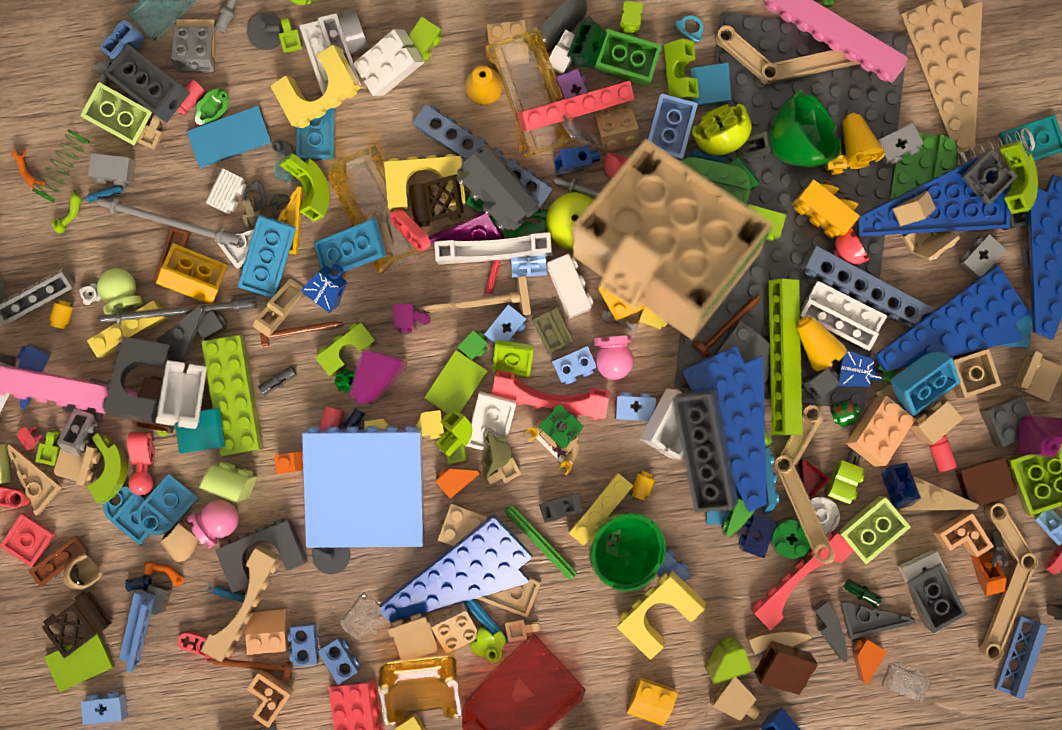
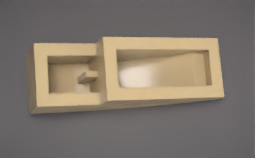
[253,278,303,338]
[746,629,812,654]

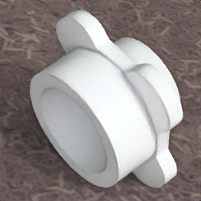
[79,283,101,305]

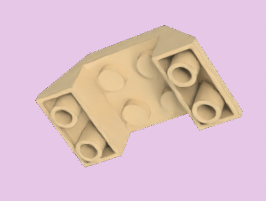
[600,233,663,310]

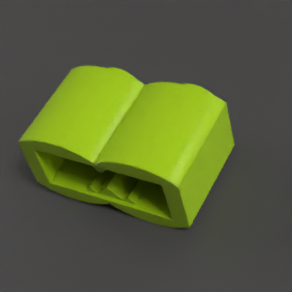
[825,459,865,504]

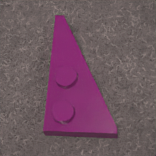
[428,210,504,244]

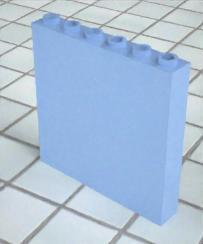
[302,426,424,548]

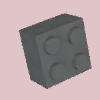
[980,396,1032,447]

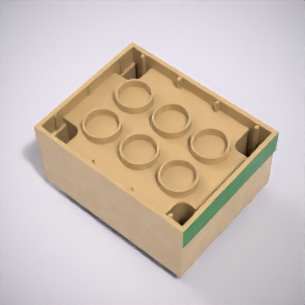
[573,139,773,340]

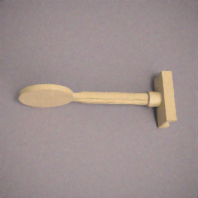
[417,276,531,316]

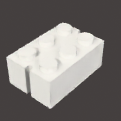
[353,29,425,96]
[547,254,593,319]
[156,360,207,429]
[640,389,683,460]

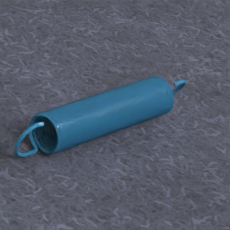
[684,149,733,164]
[81,185,129,202]
[207,585,246,603]

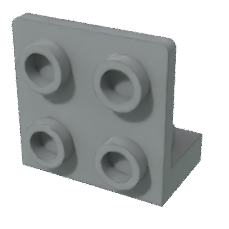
[171,27,215,72]

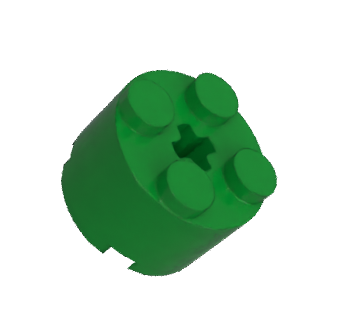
[768,518,810,559]

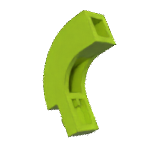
[1000,141,1038,214]
[280,153,330,222]
[87,433,128,504]

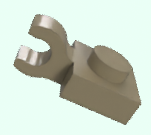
[242,196,263,231]
[372,210,394,244]

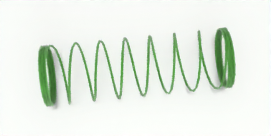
[32,129,90,202]

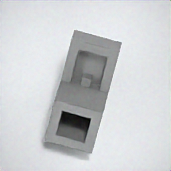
[338,8,369,54]

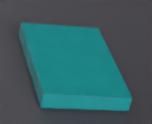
[999,114,1062,161]
[175,408,225,454]

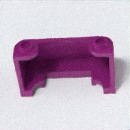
[350,349,408,404]
[1017,416,1062,457]

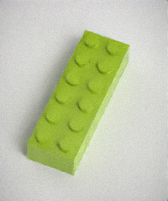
[202,335,264,456]

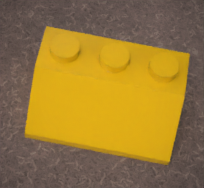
[156,243,228,304]

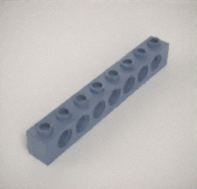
[413,104,553,211]
[800,246,936,329]

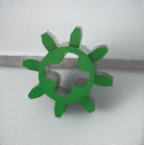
[334,369,356,393]

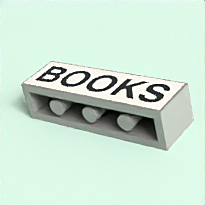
[0,267,75,326]

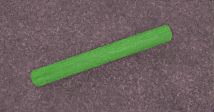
[505,505,577,580]

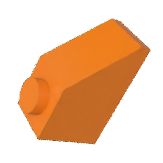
[274,451,303,474]
[435,468,480,499]
[971,550,1006,596]
[853,636,887,685]

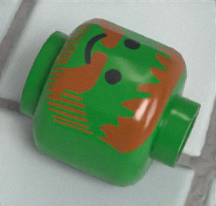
[830,399,861,427]

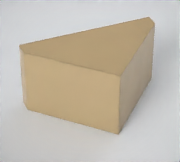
[892,191,936,226]

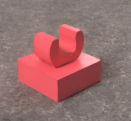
[17,426,42,451]

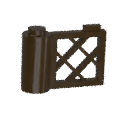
[408,174,464,228]
[42,591,112,658]

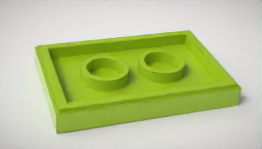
[424,350,488,413]
[44,633,114,692]

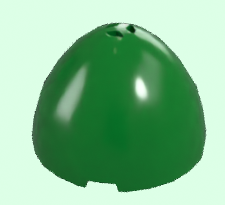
[769,90,841,167]
[589,512,666,591]

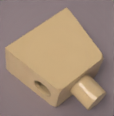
[710,677,760,721]

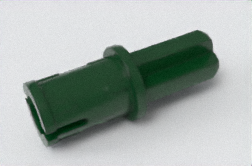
[844,579,882,607]

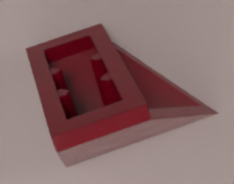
[798,460,831,498]

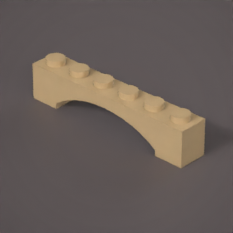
[201,545,280,662]

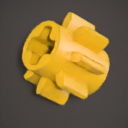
[825,153,847,175]

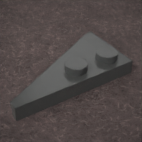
[157,304,206,363]
[840,601,916,639]

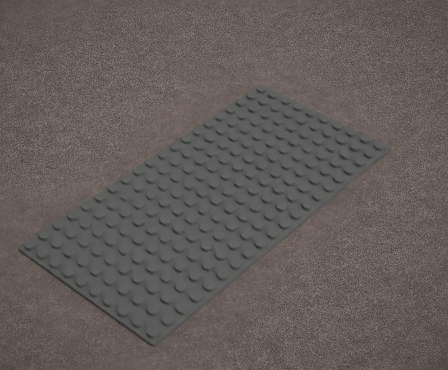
[675,12,908,410]

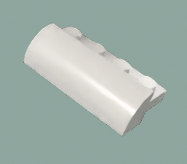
[299,13,361,96]
[800,280,887,351]

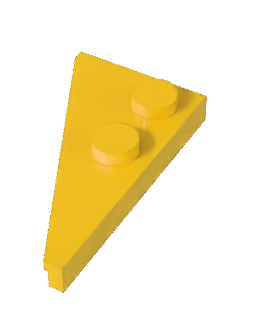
[277,187,303,254]

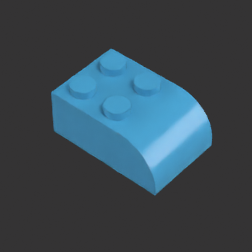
[890,352,960,416]

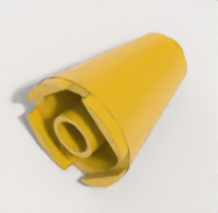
[465,65,503,105]
[843,113,885,169]
[796,316,847,371]

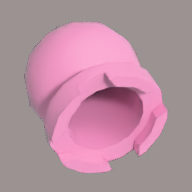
[593,335,634,380]
[188,500,239,548]

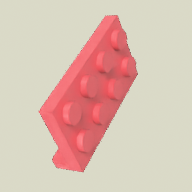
[328,680,384,730]

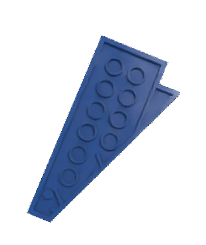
[1028,175,1062,340]

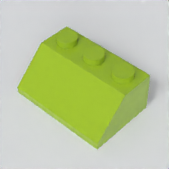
[705,637,752,684]

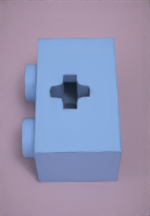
[484,305,527,343]
[615,392,656,421]
[81,691,128,725]

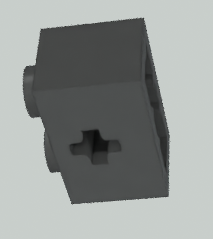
[801,368,840,398]

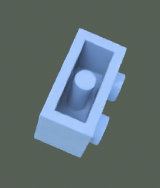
[552,346,597,385]

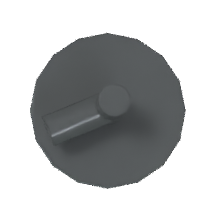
[247,12,284,50]
[312,547,350,575]

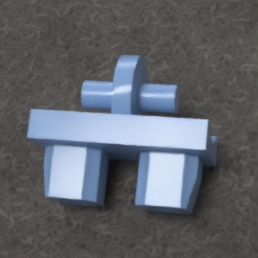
[511,256,547,278]
[1034,509,1062,546]

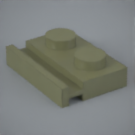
[532,308,573,354]

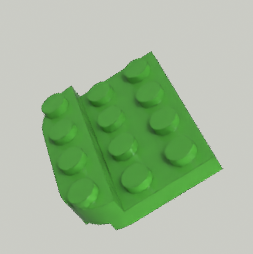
[889,133,957,200]
[680,157,751,206]

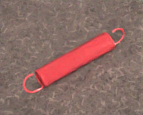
[484,260,501,298]

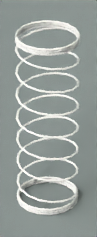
[956,128,1035,166]

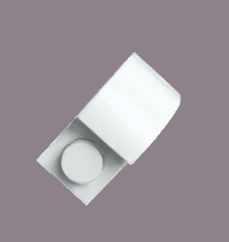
[547,30,575,75]

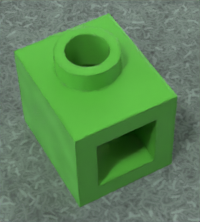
[458,330,488,361]

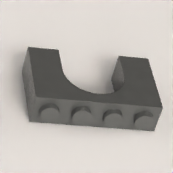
[102,337,173,424]
[215,518,308,593]

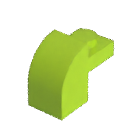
[435,408,473,457]

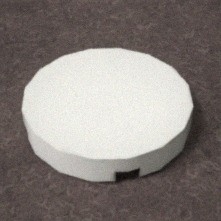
[810,497,840,534]

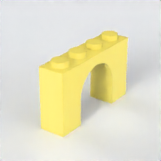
[271,45,361,128]
[384,154,465,211]
[617,570,706,660]

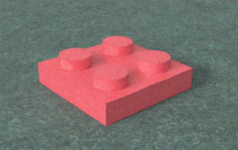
[0,513,56,568]

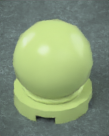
[97,268,143,315]

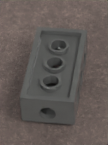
[104,43,190,123]

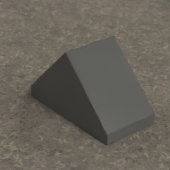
[736,131,772,160]

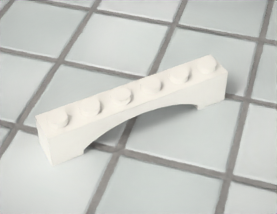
[434,233,553,265]

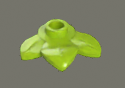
[470,627,506,663]

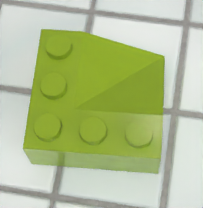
[1006,443,1062,516]

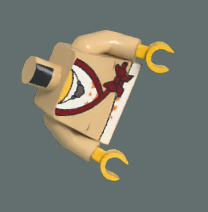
[524,418,580,475]

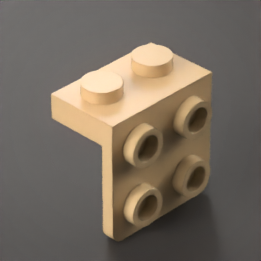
[594,102,640,153]
[901,231,960,261]
[54,444,101,486]
[388,613,438,662]

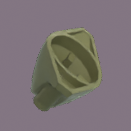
[483,430,511,478]

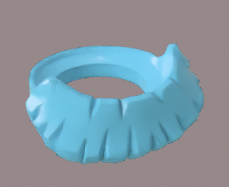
[675,16,704,42]

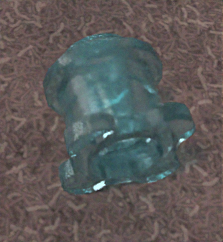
[273,161,293,183]

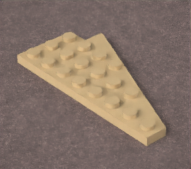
[901,0,983,155]

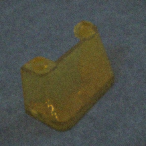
[378,656,462,726]

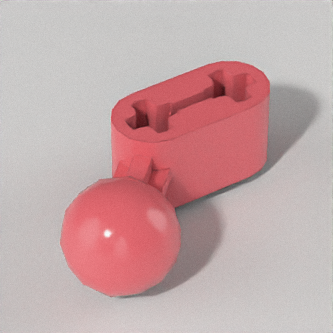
[127,432,155,496]

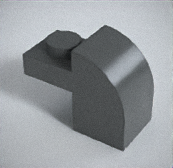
[539,493,584,523]

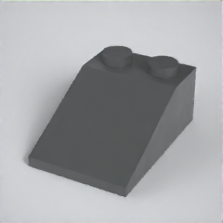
[715,321,771,385]
[906,563,968,633]

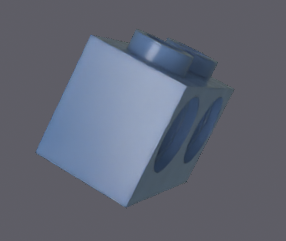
[288,622,320,667]
[318,636,360,684]

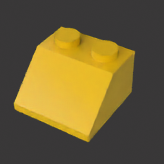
[627,676,678,726]

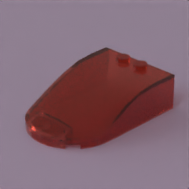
[462,633,586,730]

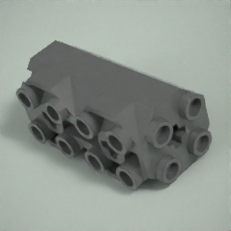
[456,144,540,231]

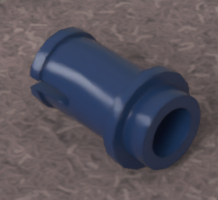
[343,408,365,429]
[125,575,152,592]

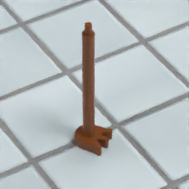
[692,295,761,358]
[260,321,344,348]
[207,658,292,682]

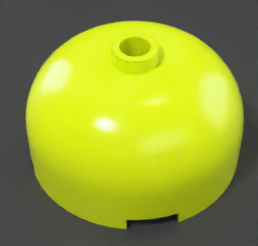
[692,104,752,156]
[546,192,594,251]

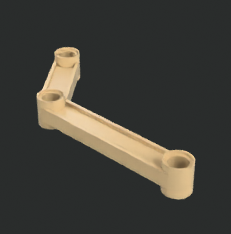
[715,25,859,85]
[775,405,835,564]
[979,502,1038,661]

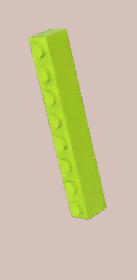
[769,279,803,435]

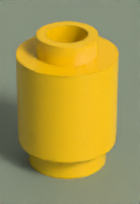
[49,300,73,329]
[631,471,655,501]

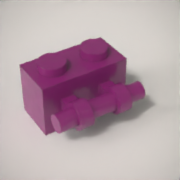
[393,304,431,333]

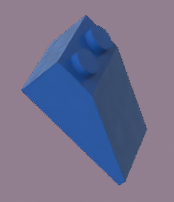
[17,343,52,409]

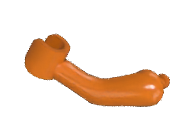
[11,148,45,187]
[143,562,184,586]

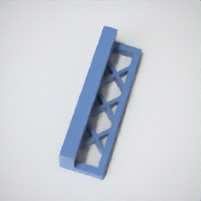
[119,590,156,673]
[994,616,1048,700]

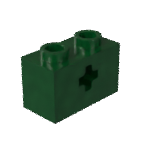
[567,21,607,69]

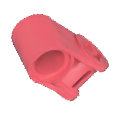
[0,485,31,508]

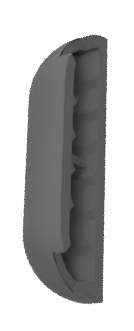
[528,0,587,53]

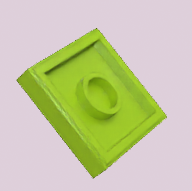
[492,340,534,377]

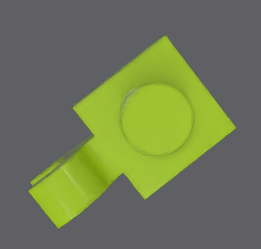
[279,18,303,54]
[35,430,60,466]

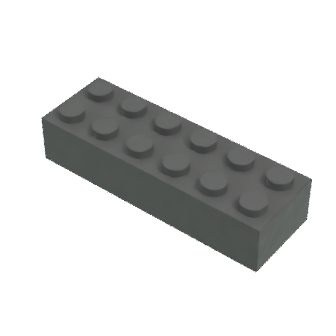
[672,388,738,513]

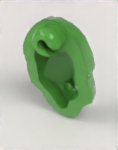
[195,88,229,125]

